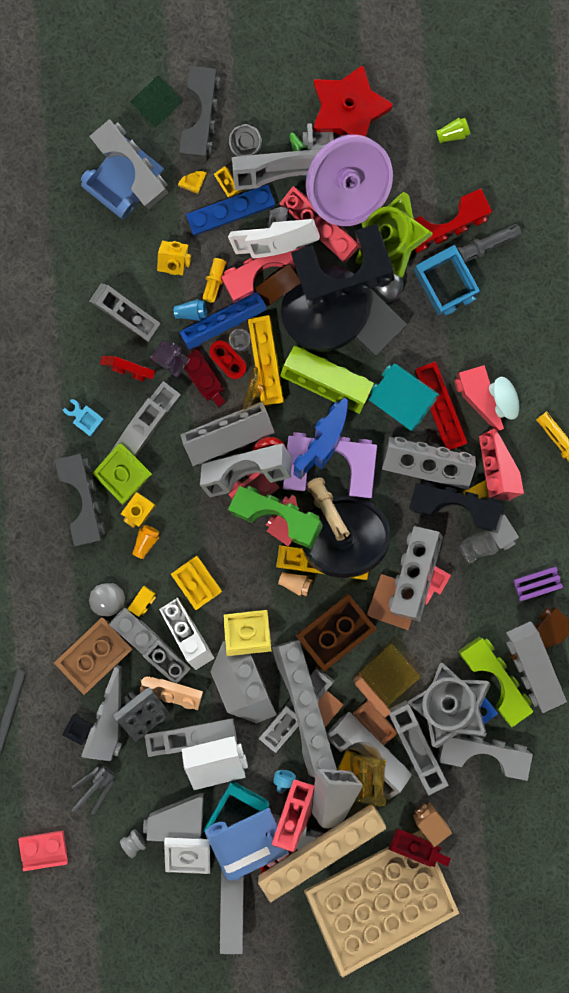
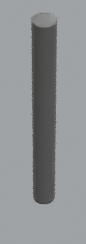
[0,669,26,756]

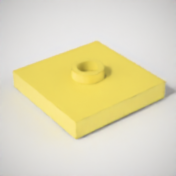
[224,610,271,656]

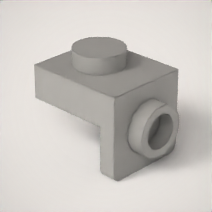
[303,124,334,150]

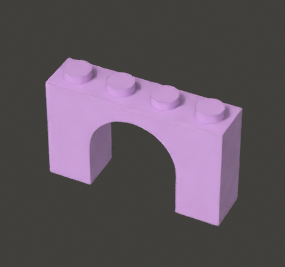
[283,432,377,498]

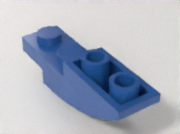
[293,398,348,480]

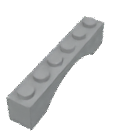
[232,149,321,190]
[272,640,337,777]

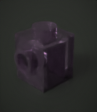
[150,341,190,378]

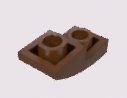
[255,264,301,307]

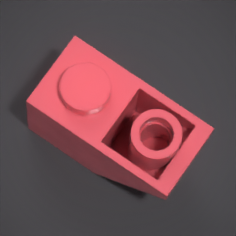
[266,495,297,546]

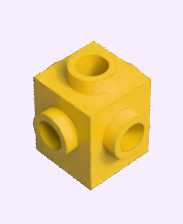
[157,241,191,275]

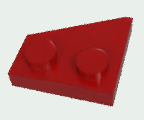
[100,356,155,382]

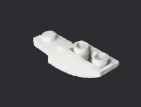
[228,219,320,259]

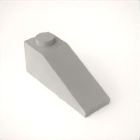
[89,283,161,342]

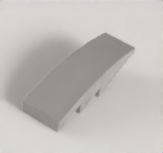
[259,667,334,753]
[220,869,244,954]

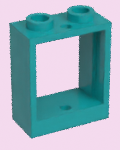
[204,781,269,832]

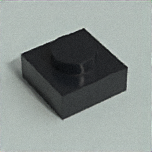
[62,714,93,746]

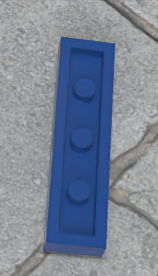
[186,184,276,236]
[179,292,267,349]

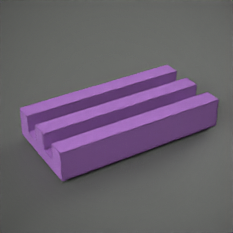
[513,566,563,601]

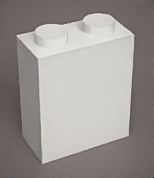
[182,736,248,790]

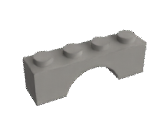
[89,119,169,210]
[200,443,292,497]
[389,701,449,795]
[327,712,412,800]
[437,734,533,781]

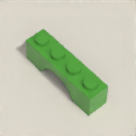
[228,486,323,550]

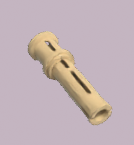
[306,478,350,541]

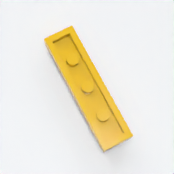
[248,315,284,406]

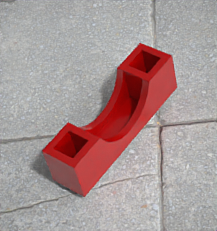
[411,188,492,254]

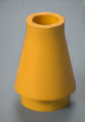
[132,525,160,559]

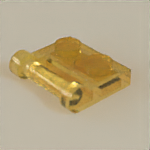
[350,754,386,806]

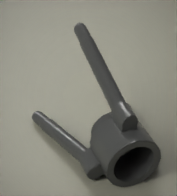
[71,765,115,815]

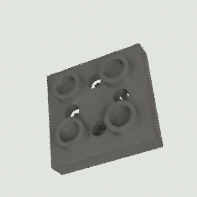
[113,687,170,742]

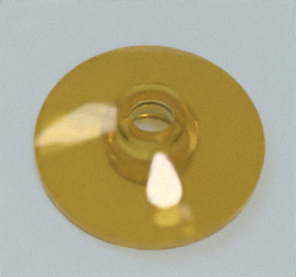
[243,366,264,410]

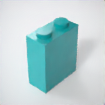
[368,363,440,431]

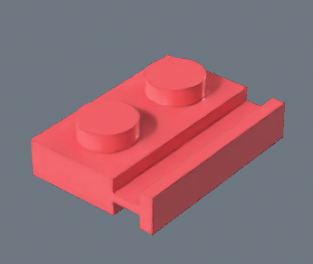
[18,830,68,871]

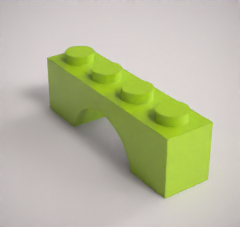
[458,637,533,727]

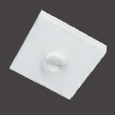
[164,838,210,874]

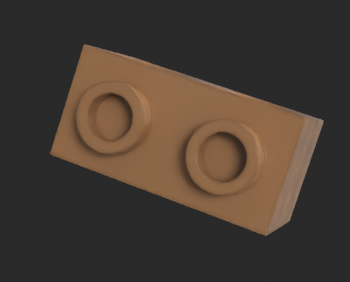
[413,802,452,847]

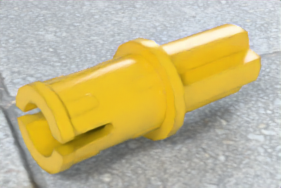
[202,258,227,303]

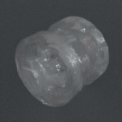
[229,329,251,353]

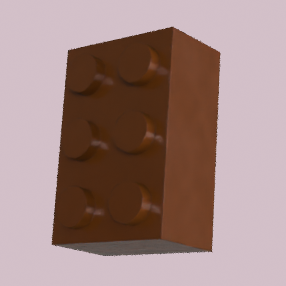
[296,593,377,671]

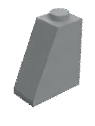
[312,769,363,829]
[143,793,204,841]

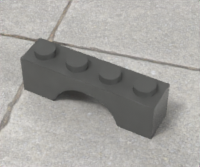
[179,66,221,162]
[55,454,106,546]

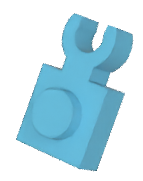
[63,399,105,437]

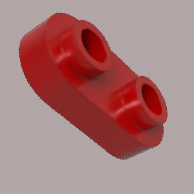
[209,340,246,380]

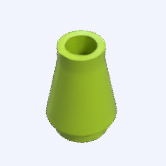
[436,118,470,143]

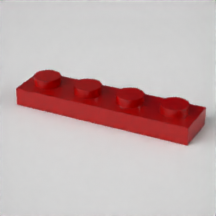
[414,361,467,450]

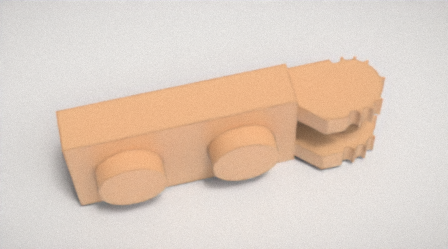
[140,676,203,710]

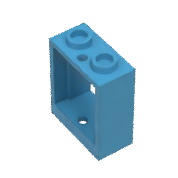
[414,245,480,316]

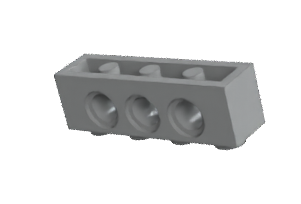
[382,437,476,490]
[389,526,443,622]

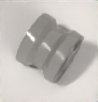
[120,829,147,858]

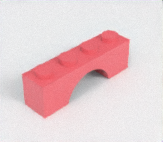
[221,246,305,303]

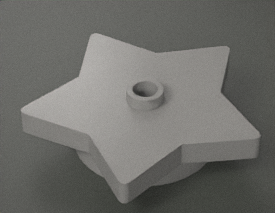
[408,663,490,748]

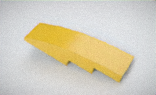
[276,545,368,580]

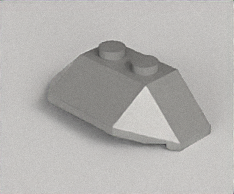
[210,641,277,724]

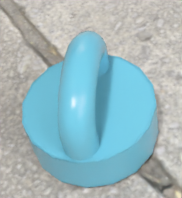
[273,770,296,794]

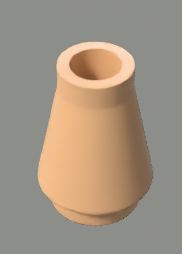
[278,572,313,597]

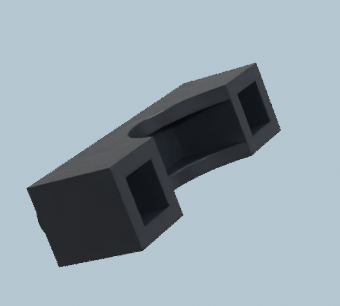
[409,481,505,533]

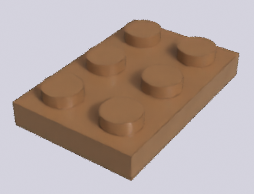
[54,616,133,695]

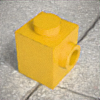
[121,492,157,528]

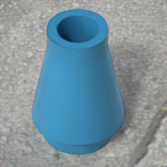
[174,299,207,321]

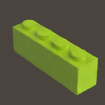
[280,345,374,414]

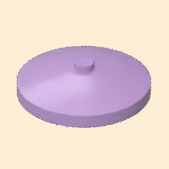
[306,135,393,226]

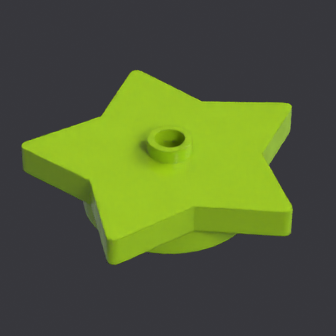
[355,192,433,278]

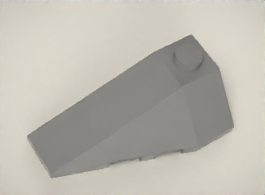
[81,665,122,761]

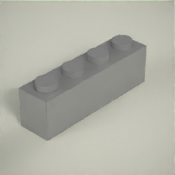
[180,402,275,466]
[506,621,567,713]

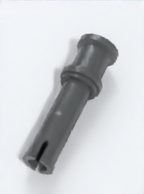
[456,223,522,264]

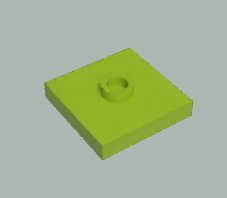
[92,443,152,505]

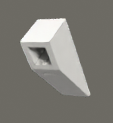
[159,598,214,670]

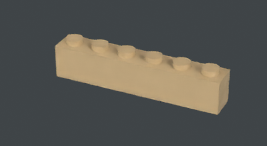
[258,803,387,903]

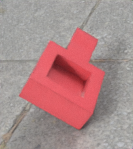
[425,566,451,605]

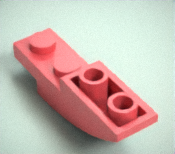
[279,186,359,262]

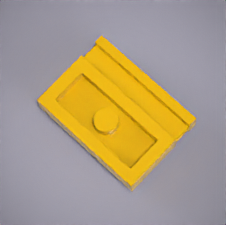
[171,556,223,610]

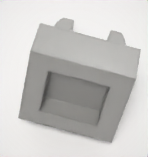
[268,207,294,228]

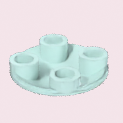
[489,377,519,420]

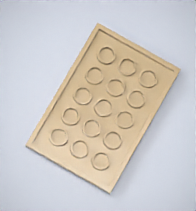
[304,830,459,977]

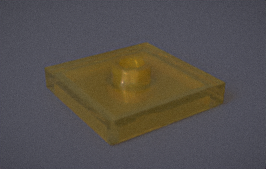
[358,643,421,706]

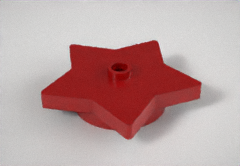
[313,66,393,137]

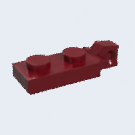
[179,349,226,408]
[388,828,451,867]

